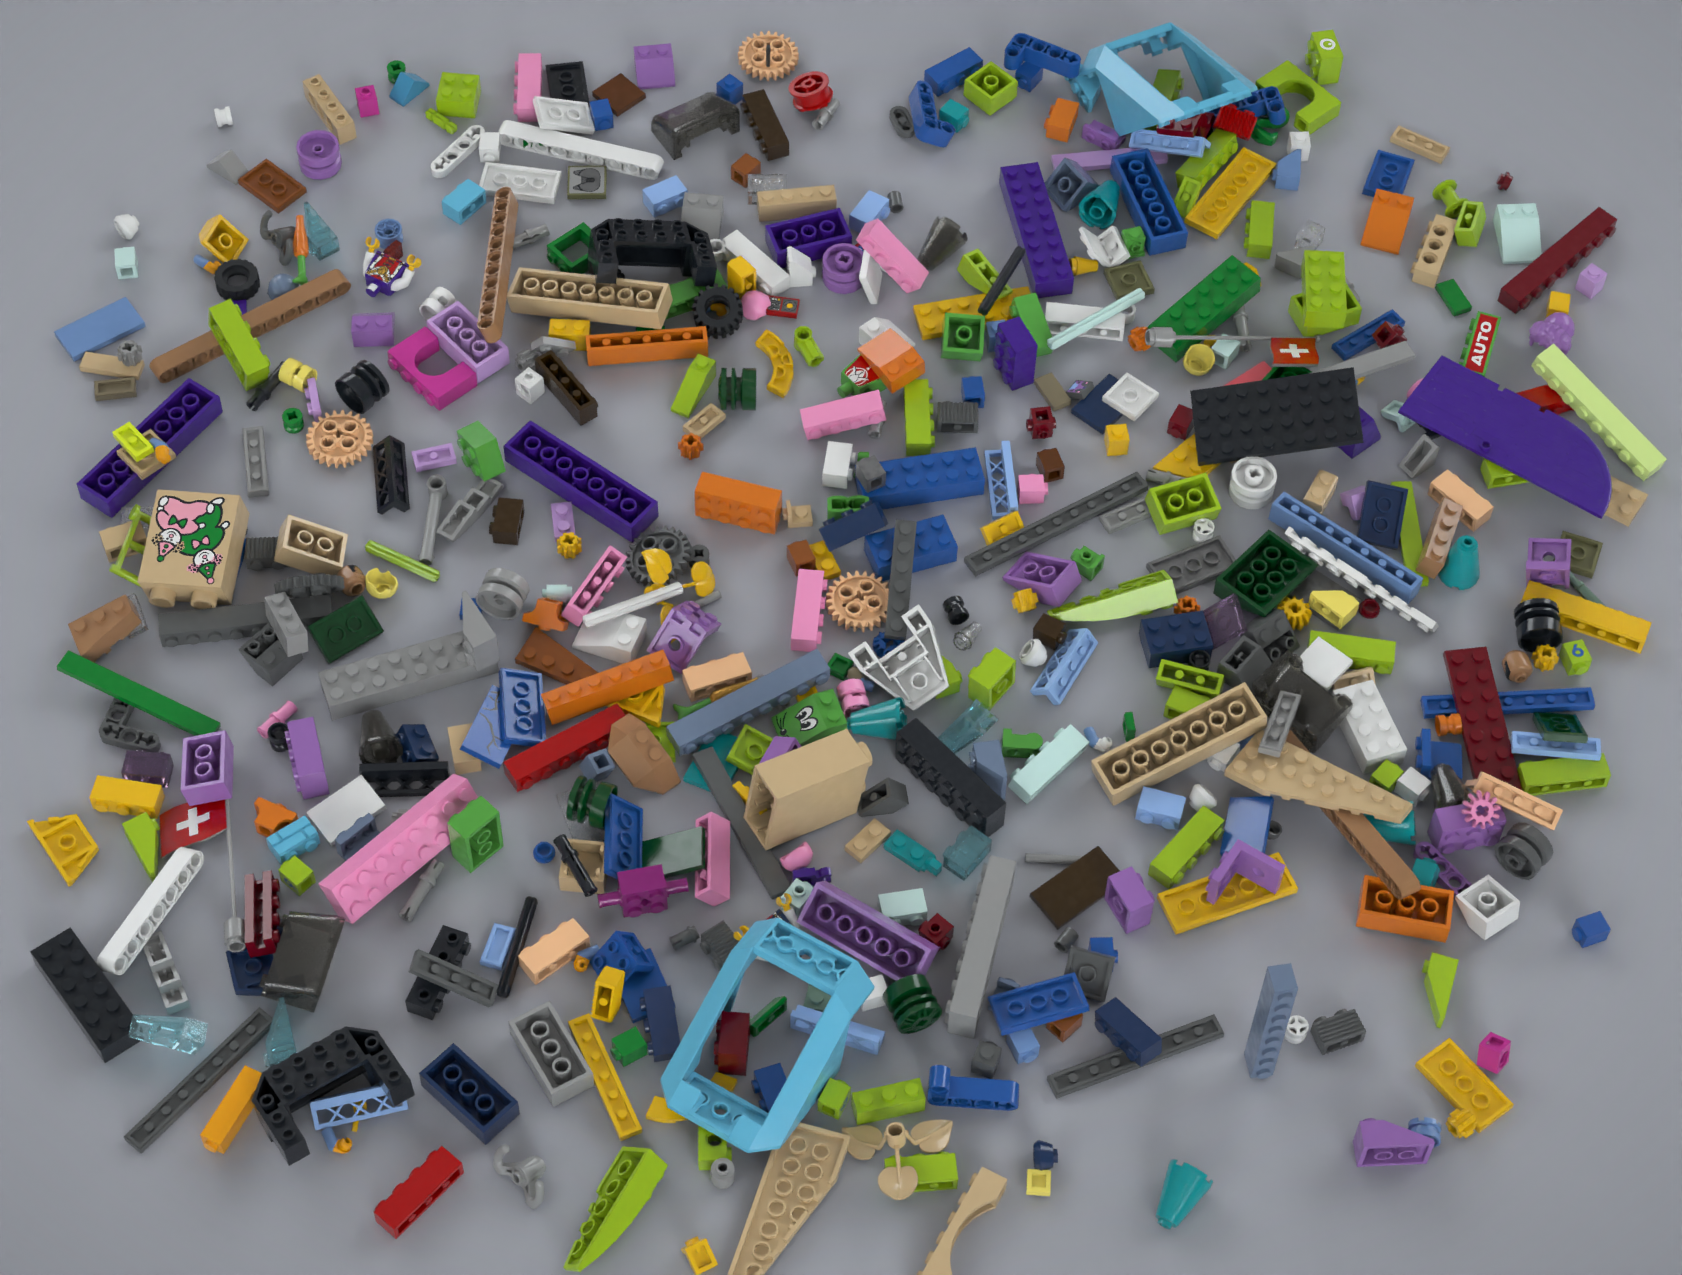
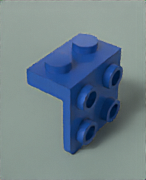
[1415,728,1463,782]

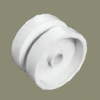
[1228,457,1277,509]

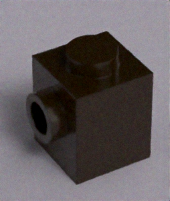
[1033,613,1067,650]

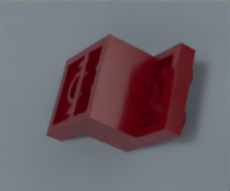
[1156,112,1215,138]

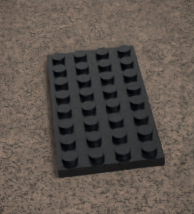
[1190,367,1364,466]

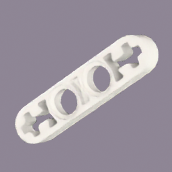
[431,125,485,178]

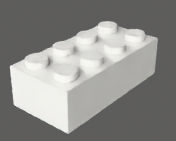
[1329,680,1407,774]

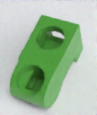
[1002,728,1043,758]

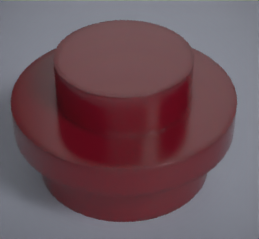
[1496,172,1513,190]
[1359,598,1380,619]

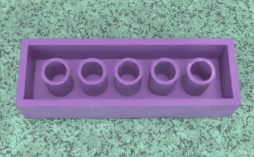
[796,881,940,981]

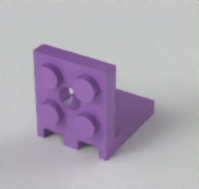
[1526,538,1571,589]
[646,601,721,674]
[1206,839,1285,905]

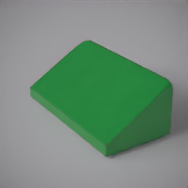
[750,996,787,1037]

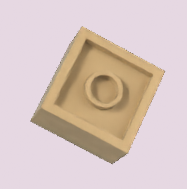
[559,838,608,894]

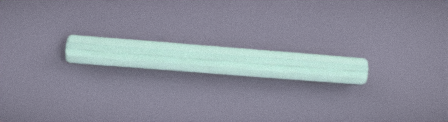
[1047,288,1145,350]

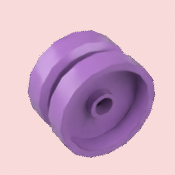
[296,130,342,180]
[822,243,863,294]

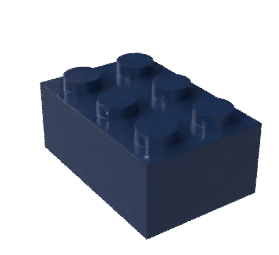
[1139,610,1213,669]

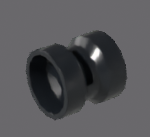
[943,596,969,625]
[1188,650,1211,671]
[268,722,289,752]

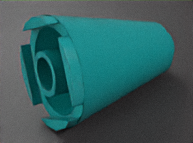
[1079,180,1120,229]
[1438,535,1480,590]
[847,697,908,740]
[1363,801,1416,845]
[1155,1159,1213,1229]

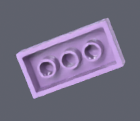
[426,301,510,384]

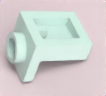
[1381,400,1415,432]

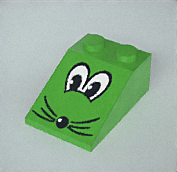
[771,688,847,746]

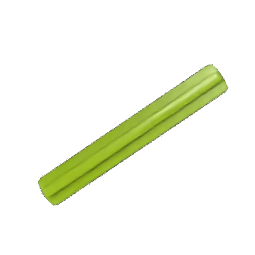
[365,540,440,582]

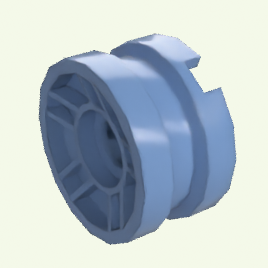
[374,219,403,250]
[1408,1117,1441,1148]

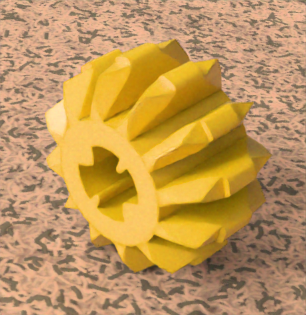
[1277,595,1312,631]

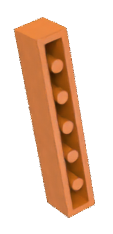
[585,326,708,366]
[541,649,674,725]

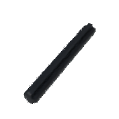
[978,246,1026,316]
[497,896,538,998]

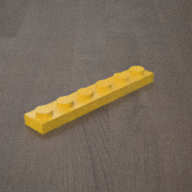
[568,1013,642,1141]

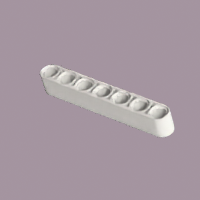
[97,847,204,975]

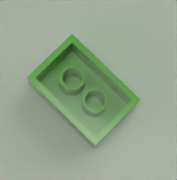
[447,796,504,873]

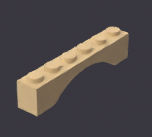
[917,1167,1008,1275]

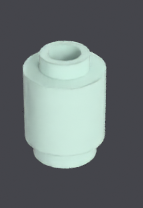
[542,584,572,606]

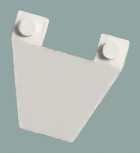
[848,604,949,711]

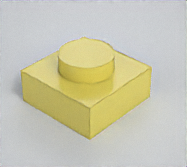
[1026,1169,1051,1196]

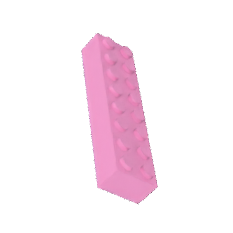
[318,774,478,924]

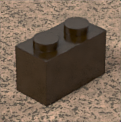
[489,497,525,545]

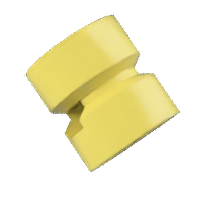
[279,358,317,393]

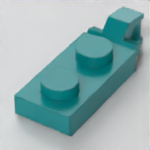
[883,829,942,877]

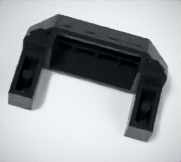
[588,218,717,287]
[252,1026,415,1166]

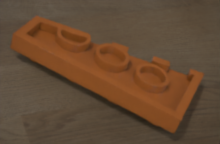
[515,627,599,685]

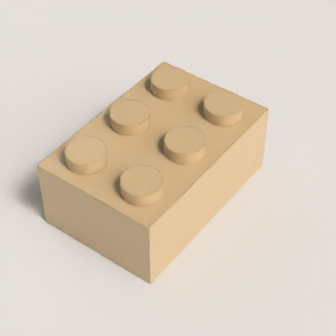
[274,514,348,575]

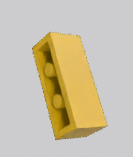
[89,775,165,819]

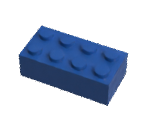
[864,514,958,581]

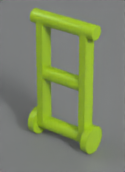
[109,504,151,587]

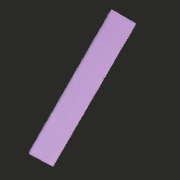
[1051,148,1168,171]

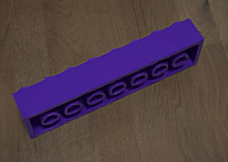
[999,162,1074,299]
[76,378,223,518]
[503,420,659,543]

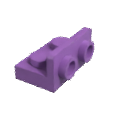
[1082,120,1126,150]

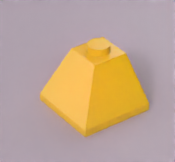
[198,214,249,263]

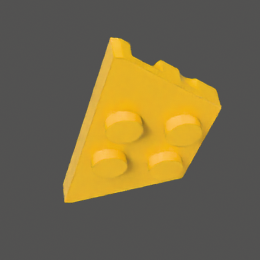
[1153,433,1221,478]
[606,684,665,728]
[27,814,99,887]

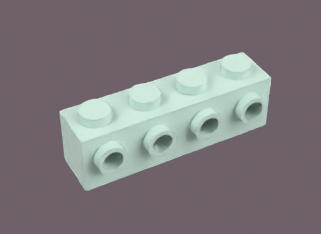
[1008,724,1089,804]

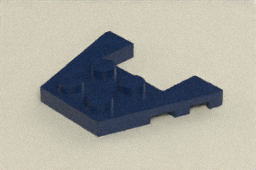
[226,916,308,997]

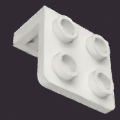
[1079,225,1131,268]

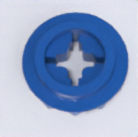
[873,632,905,658]

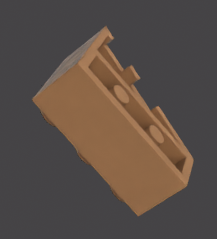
[68,594,142,663]

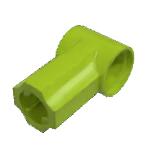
[794,326,824,367]

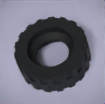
[214,259,260,301]

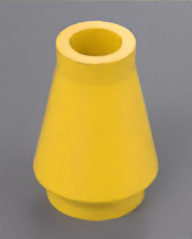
[1069,256,1098,276]

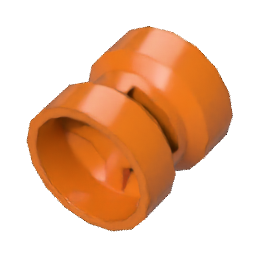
[1435,713,1462,737]

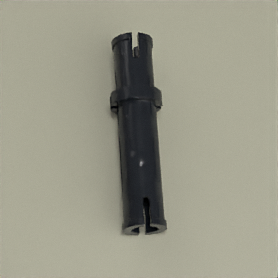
[246,361,285,411]
[553,834,598,897]

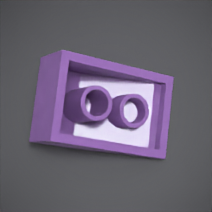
[1002,552,1082,607]
[1353,1118,1435,1167]

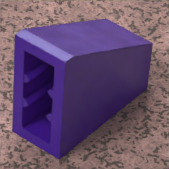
[1338,407,1381,459]

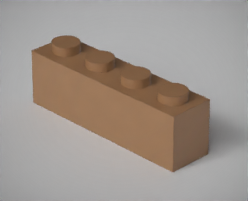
[1415,497,1463,579]

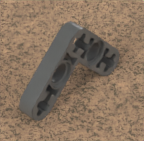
[99,698,161,755]

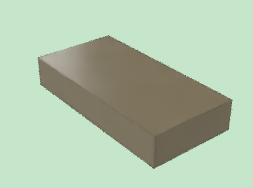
[1034,372,1072,412]
[94,377,137,401]

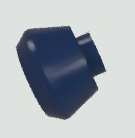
[1033,1140,1058,1171]

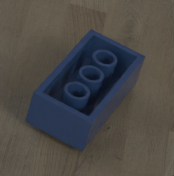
[419,1043,520,1145]

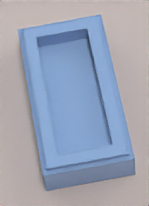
[480,923,516,971]

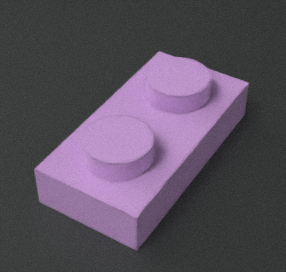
[304,378,322,422]
[411,443,457,472]
[551,502,575,542]

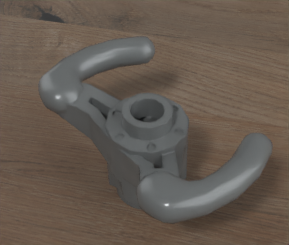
[260,210,296,266]

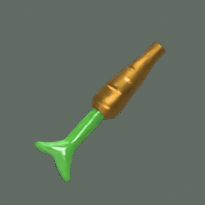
[673,677,758,720]

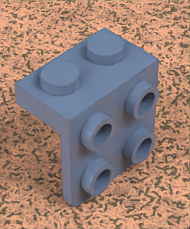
[335,813,380,861]

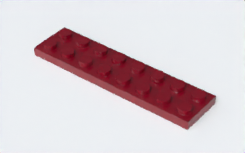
[1443,646,1522,808]

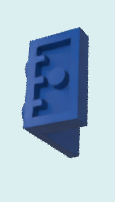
[590,931,655,983]

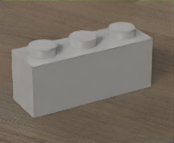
[264,592,309,657]

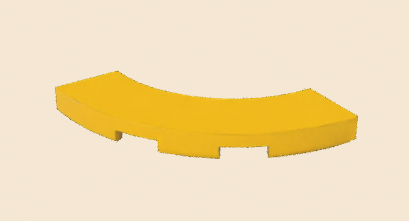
[755,329,793,399]
[646,1072,737,1123]

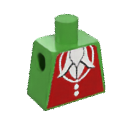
[837,354,887,398]

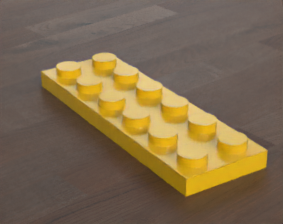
[1184,147,1277,240]
[913,286,1031,340]
[1157,852,1298,935]

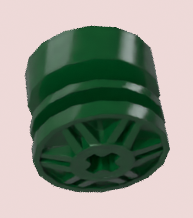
[718,368,756,411]
[566,775,618,830]
[883,974,942,1034]

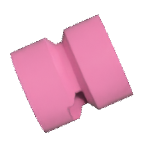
[837,679,870,718]

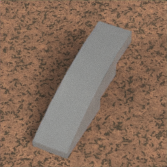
[436,478,504,542]
[143,931,190,1015]

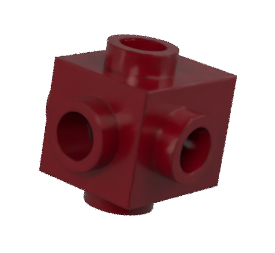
[1372,321,1408,349]
[1026,406,1056,439]
[918,913,954,951]

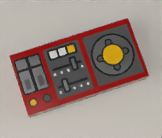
[766,295,800,319]

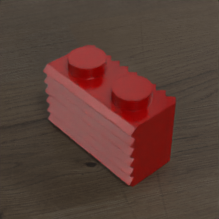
[1213,103,1258,141]

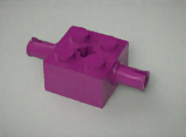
[597,864,689,918]

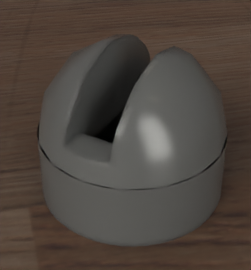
[1268,820,1282,840]

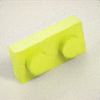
[112,421,155,462]

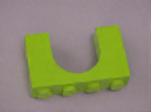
[1255,60,1341,135]

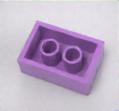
[284,717,330,800]
[181,730,234,806]
[1427,804,1507,854]

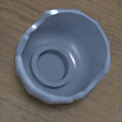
[267,273,299,300]

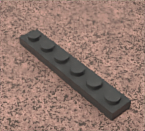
[884,519,917,641]

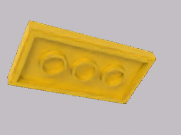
[1415,1037,1514,1133]

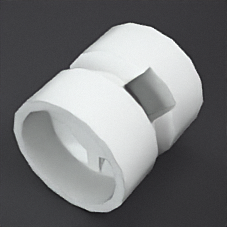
[419,287,456,320]

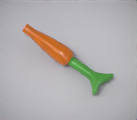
[292,215,309,285]

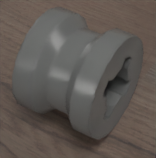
[689,545,710,569]

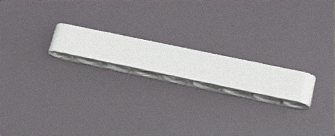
[498,120,664,180]

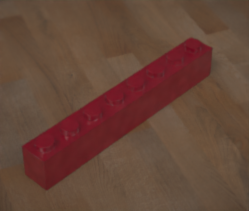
[1497,207,1617,314]

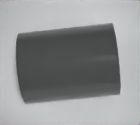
[887,191,904,213]
[1054,927,1079,953]

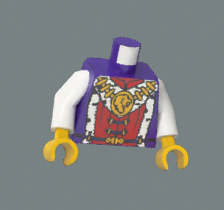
[363,236,421,297]

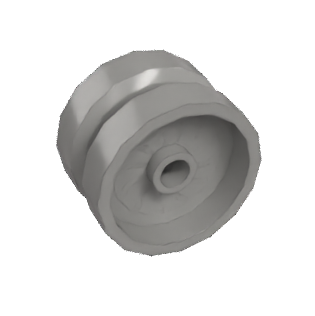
[476,568,530,620]

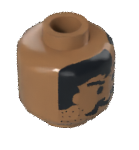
[337,565,366,596]
[1502,650,1533,683]

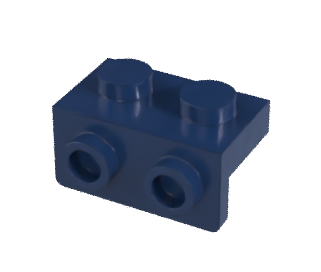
[394,724,439,763]

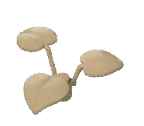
[842,1119,953,1200]

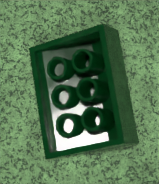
[1213,529,1318,617]

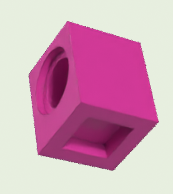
[355,85,379,118]
[1477,1032,1511,1074]

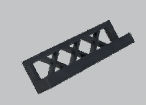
[373,435,410,515]
[359,761,450,797]

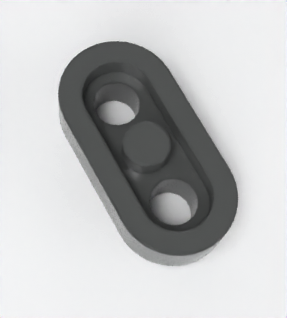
[889,106,915,138]

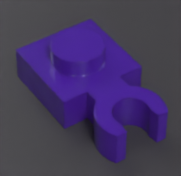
[792,867,832,887]

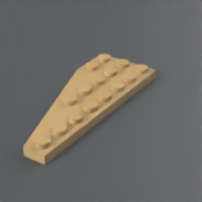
[1224,730,1413,824]
[728,1122,851,1275]

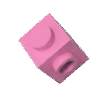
[1017,474,1048,504]

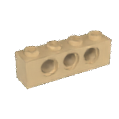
[302,74,357,145]
[1410,214,1457,288]

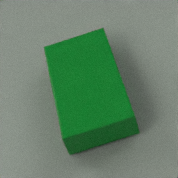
[1435,279,1472,317]

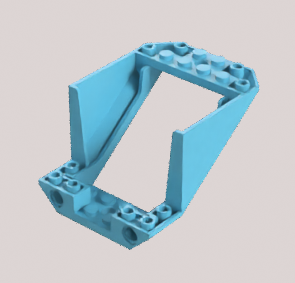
[1079,22,1258,136]
[660,918,875,1153]

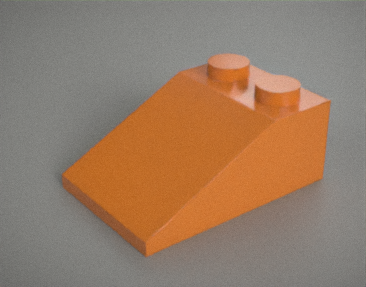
[1360,188,1414,255]
[857,328,925,394]

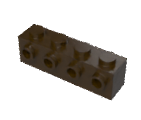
[740,89,789,161]
[534,350,598,426]

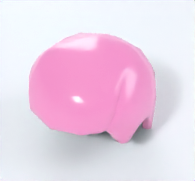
[741,291,771,320]
[780,841,813,872]

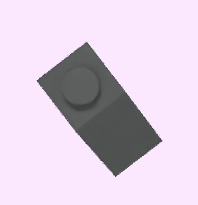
[858,778,909,817]

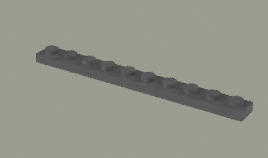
[964,472,1149,577]

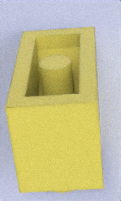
[1308,590,1359,630]

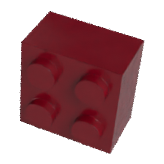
[714,1011,750,1076]

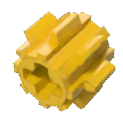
[557,532,582,559]
[1011,588,1039,613]
[1531,644,1559,672]
[1445,1108,1477,1139]

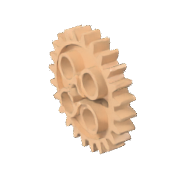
[738,31,799,81]
[306,410,373,468]
[826,571,889,632]

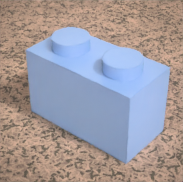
[642,175,688,218]
[849,190,890,233]
[1135,786,1186,830]

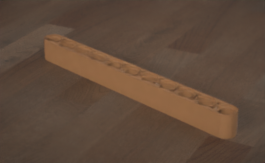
[477,187,519,343]
[149,269,351,383]
[1286,730,1421,900]

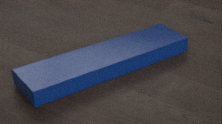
[1331,309,1405,361]

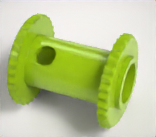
[1432,179,1469,219]

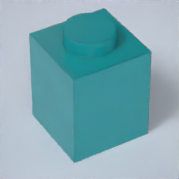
[939,99,969,133]
[1412,857,1440,887]

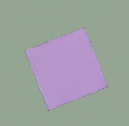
[1340,485,1366,521]

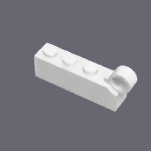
[710,230,790,296]
[1045,302,1136,341]

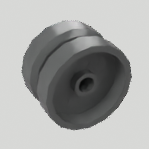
[1494,822,1553,880]

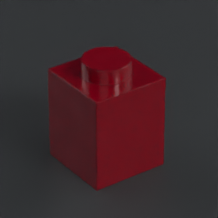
[1167,404,1194,441]

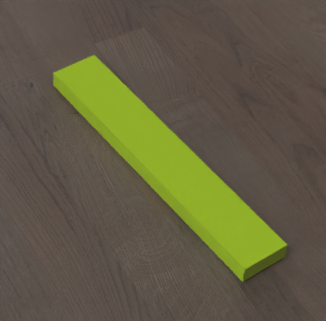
[1390,481,1429,586]

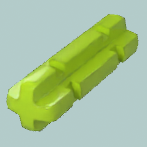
[425,108,457,134]

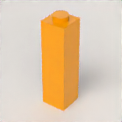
[200,1065,262,1154]

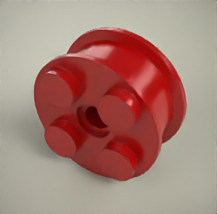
[788,71,833,112]

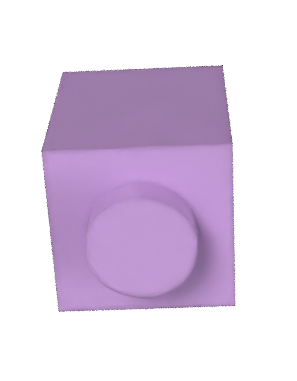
[1575,263,1608,299]

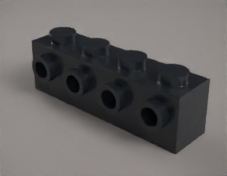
[405,925,471,1020]

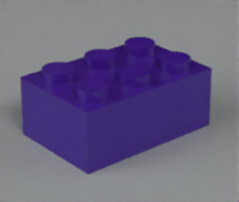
[993,316,1038,391]

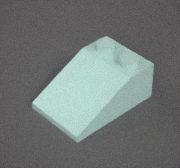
[1493,203,1542,264]

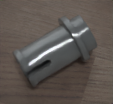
[669,926,700,951]

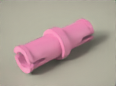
[257,701,298,739]

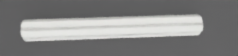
[583,582,683,627]

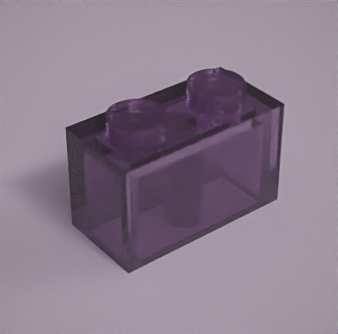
[121,750,174,788]

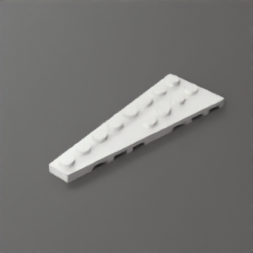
[1285,527,1439,633]

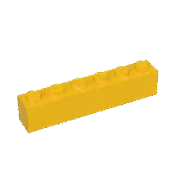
[1521,580,1652,653]

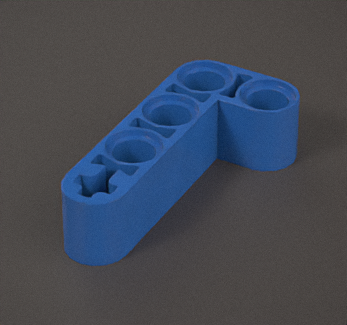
[1004,33,1081,78]
[909,80,956,148]
[1207,86,1286,129]
[927,1065,1019,1111]

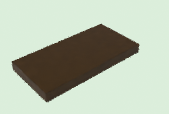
[1029,846,1120,930]

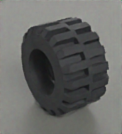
[692,284,743,339]

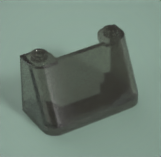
[651,92,740,160]
[1252,650,1353,753]
[259,911,346,1013]

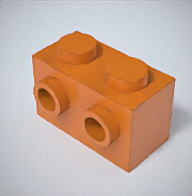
[1044,98,1079,143]

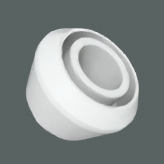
[114,214,139,240]
[1020,639,1047,667]
[1189,784,1217,812]

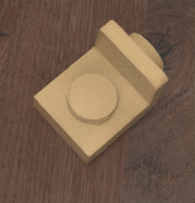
[782,500,813,528]

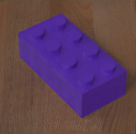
[765,208,852,268]

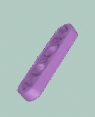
[1413,841,1472,901]

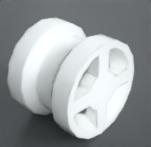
[214,106,233,128]
[1192,518,1215,543]
[1284,1015,1309,1044]

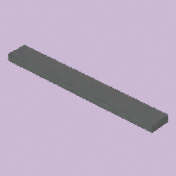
[692,747,791,899]
[124,1007,277,1154]
[1047,1014,1224,1099]

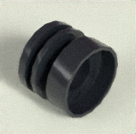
[335,360,390,414]
[1514,598,1563,653]

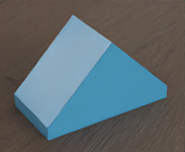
[389,72,430,107]

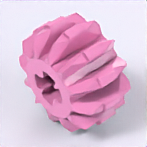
[1461,790,1501,829]

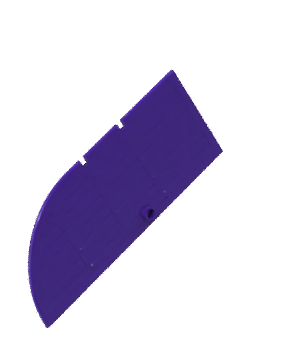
[1398,355,1612,519]

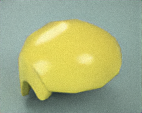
[1183,343,1215,376]
[365,568,398,599]

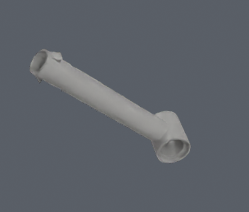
[418,474,448,565]

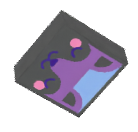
[1066,380,1094,400]

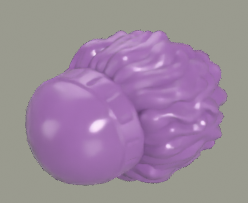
[1529,312,1575,355]

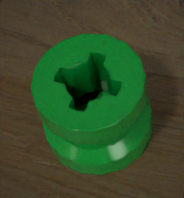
[387,60,406,84]
[282,408,304,434]

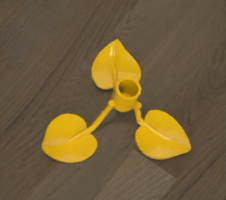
[641,548,715,643]

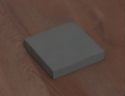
[1064,945,1116,1002]

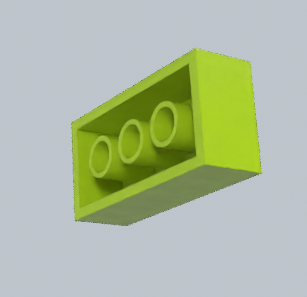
[1301,250,1347,329]
[208,298,270,391]

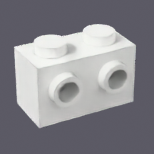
[822,441,856,489]

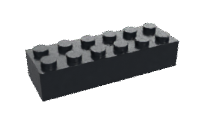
[895,718,1006,840]
[30,927,145,1063]

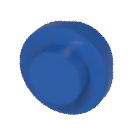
[533,842,556,863]

